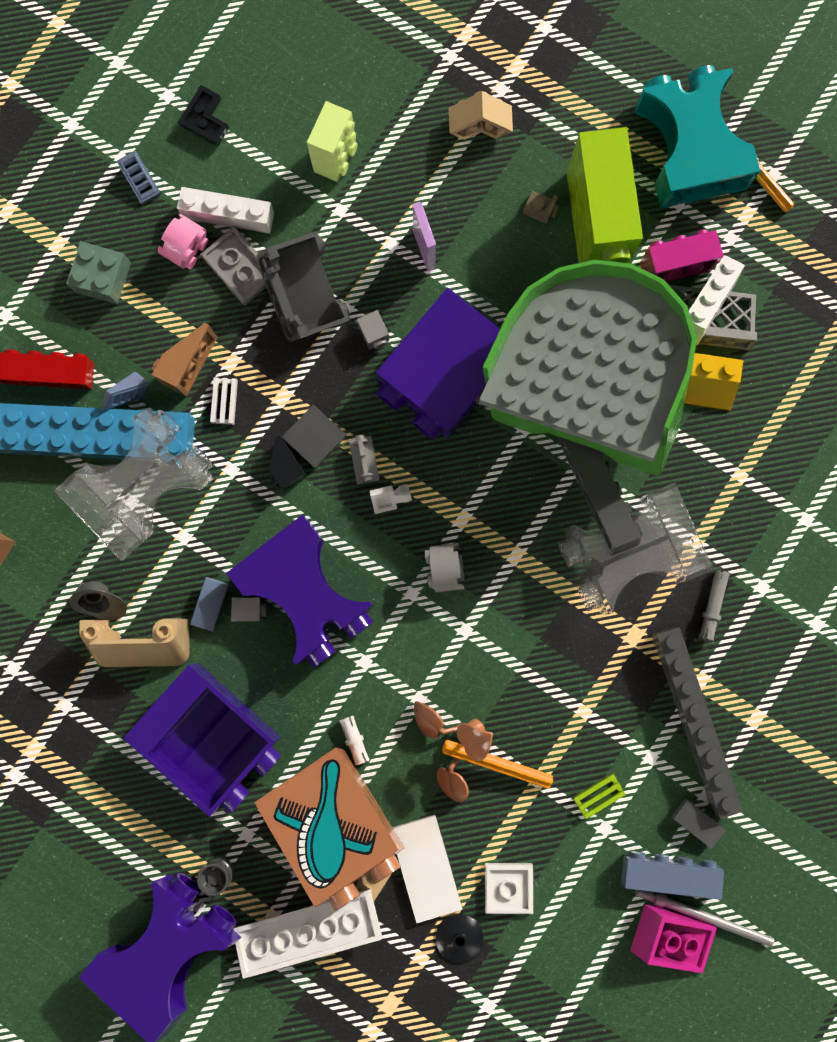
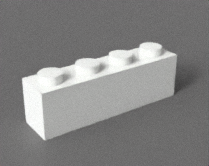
[177,187,274,234]
[689,255,745,345]

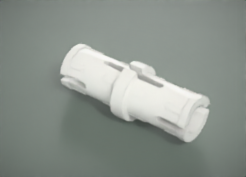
[339,715,370,766]

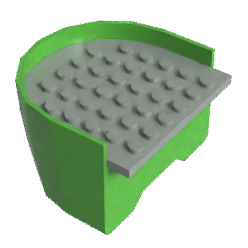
[479,260,697,475]

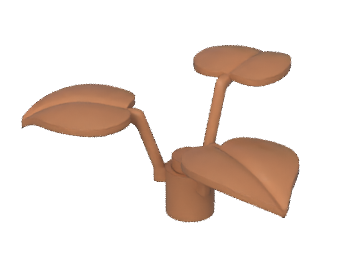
[414,701,493,803]

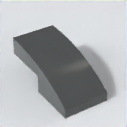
[671,798,726,849]

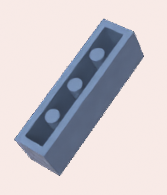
[621,851,724,900]

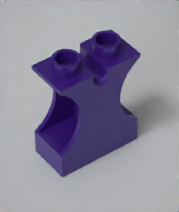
[226,514,374,668]
[79,873,241,1042]

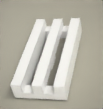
[210,377,238,425]

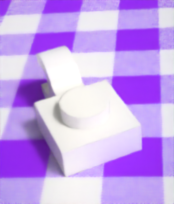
[370,484,412,514]

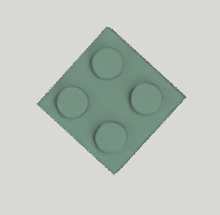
[66,241,131,304]

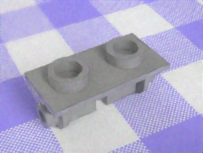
[349,435,380,485]

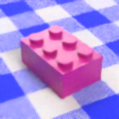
[639,230,724,283]

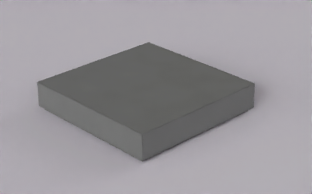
[282,404,347,469]

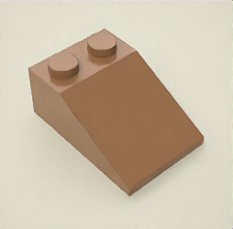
[152,323,218,397]

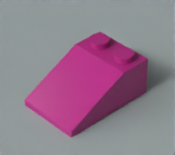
[630,904,717,973]

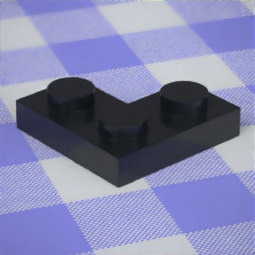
[178,85,229,146]

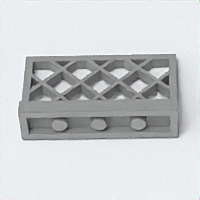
[669,285,757,350]

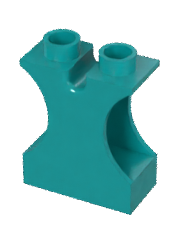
[635,65,761,209]

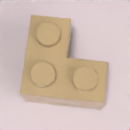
[449,91,513,140]

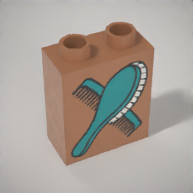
[254,747,405,911]

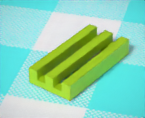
[573,773,626,819]

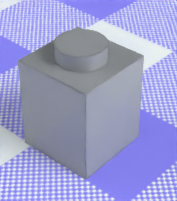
[357,310,390,349]
[231,598,267,621]

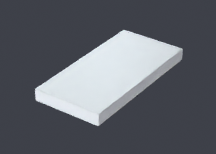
[392,815,462,923]

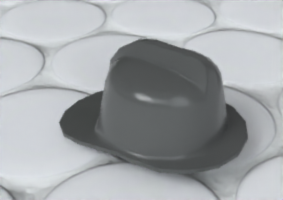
[69,581,127,621]

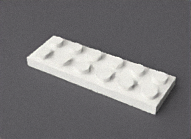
[233,889,383,979]

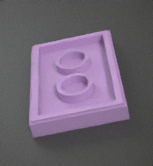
[412,202,436,271]

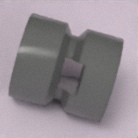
[197,857,234,896]

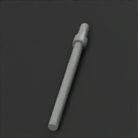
[635,890,774,947]

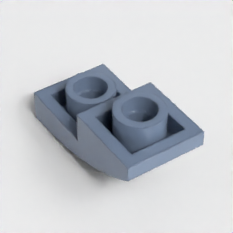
[190,577,229,632]

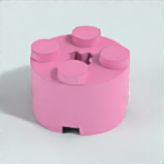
[158,214,209,269]

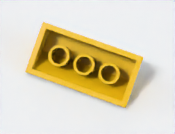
[684,353,743,411]

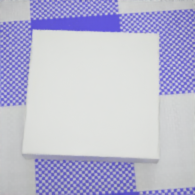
[485,863,533,914]

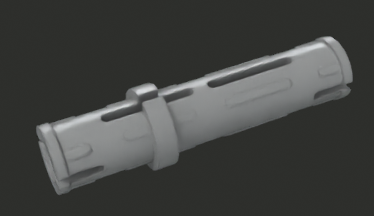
[699,570,730,641]

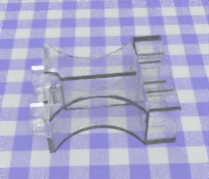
[54,408,214,561]
[558,482,714,615]

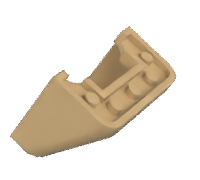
[79,618,189,667]

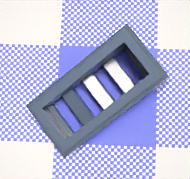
[117,151,161,205]
[101,372,149,410]

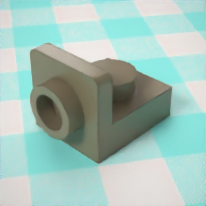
[522,190,560,224]

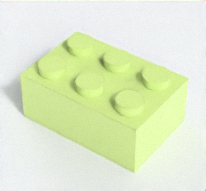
[307,101,358,182]

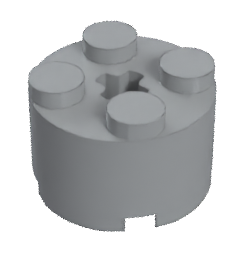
[425,543,465,593]

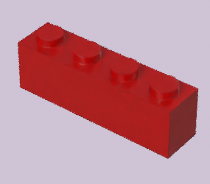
[0,349,94,389]

